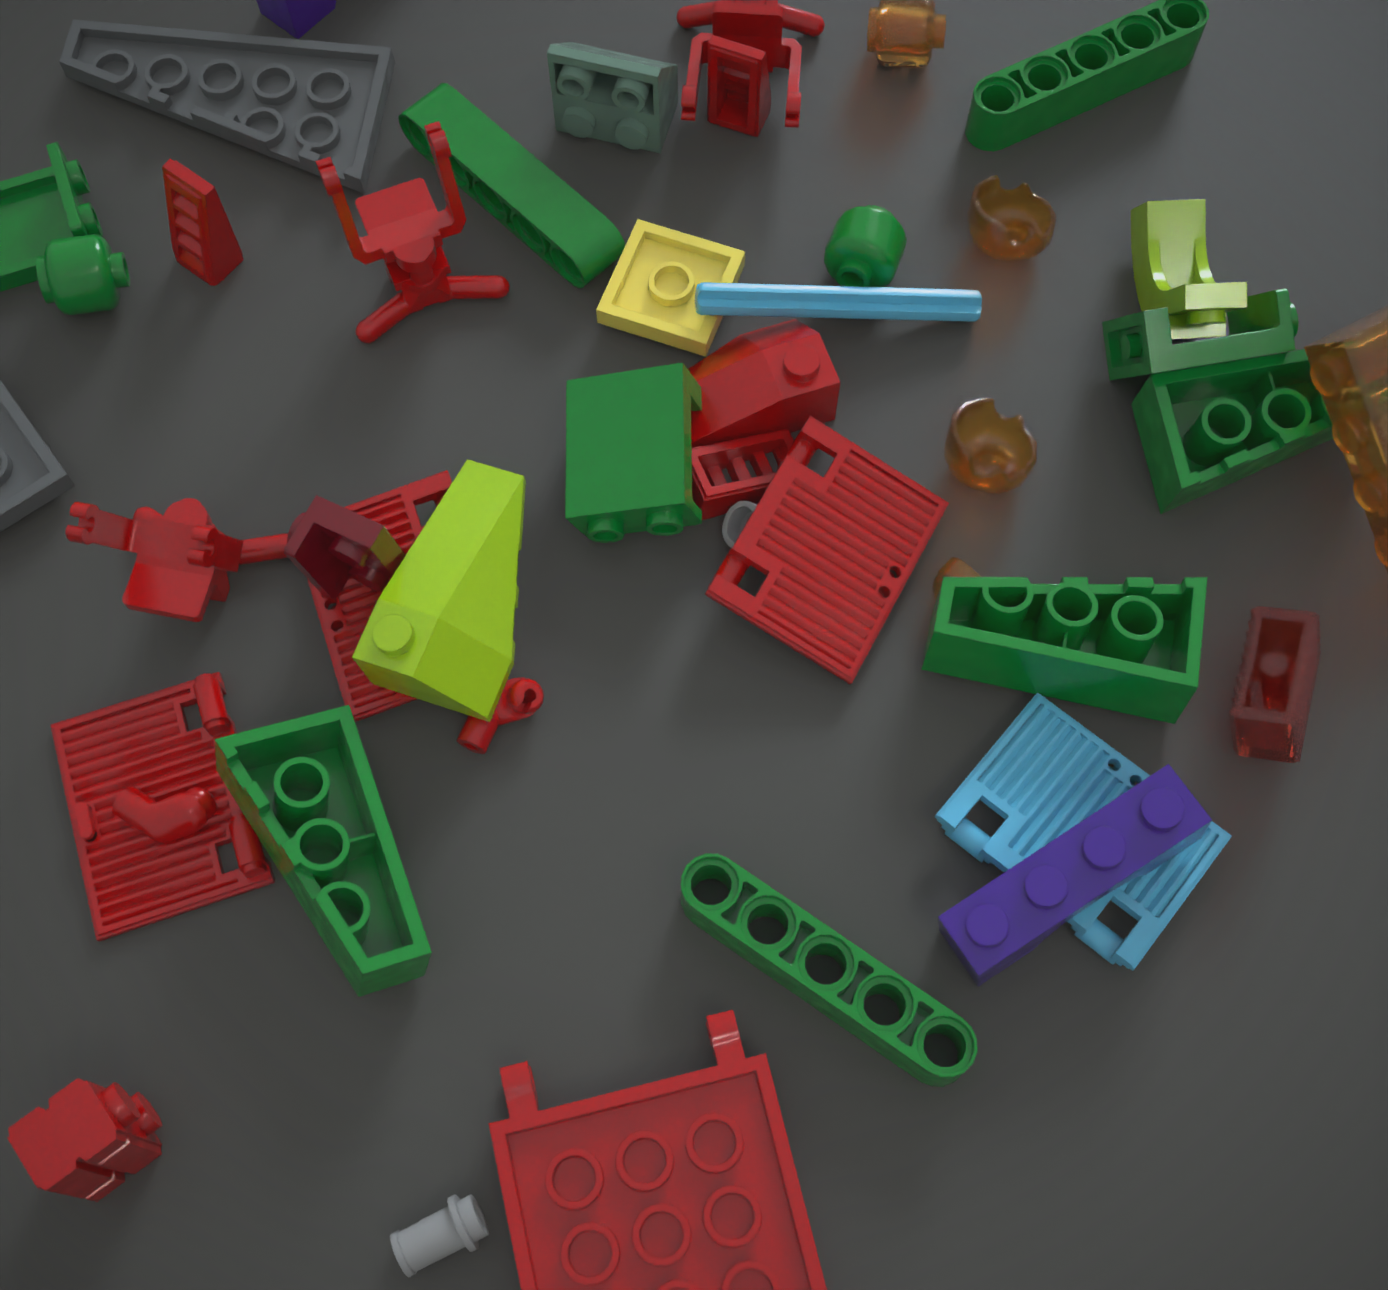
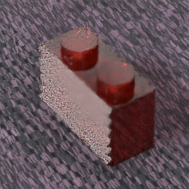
[1229,606,1321,763]

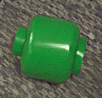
[823,205,907,287]
[36,234,130,315]

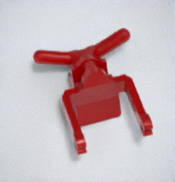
[676,0,825,128]
[315,121,510,343]
[65,498,288,622]

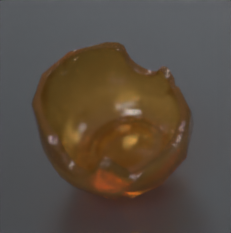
[967,175,1057,261]
[944,398,1037,494]

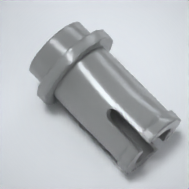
[390,1194,489,1278]

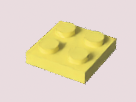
[596,219,745,357]

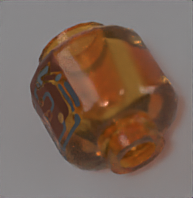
[867,0,947,68]

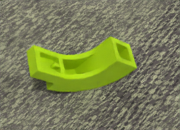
[1131,199,1247,339]

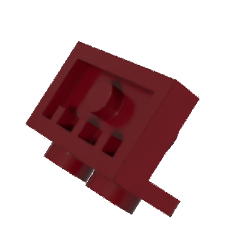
[284,495,406,600]

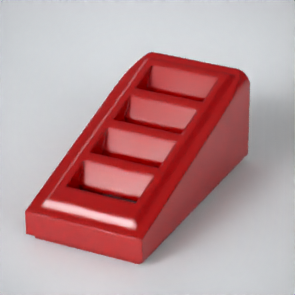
[707,35,771,137]
[162,158,244,286]
[692,428,794,520]

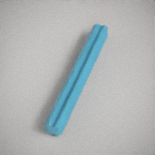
[695,282,982,322]

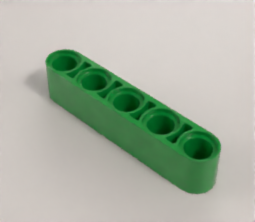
[965,0,1209,152]
[398,82,625,289]
[681,853,978,1087]

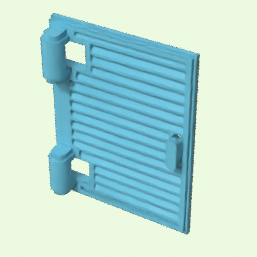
[935,693,1232,971]

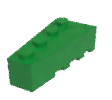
[1131,335,1388,514]
[921,577,1207,724]
[214,705,432,997]

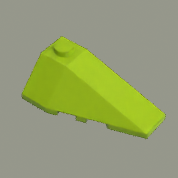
[352,459,526,722]

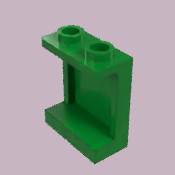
[0,142,103,292]
[1102,288,1299,380]
[565,363,702,543]

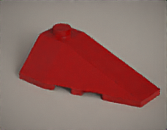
[688,319,841,448]

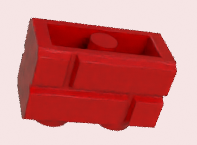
[7,1078,162,1202]

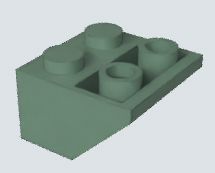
[547,42,678,154]

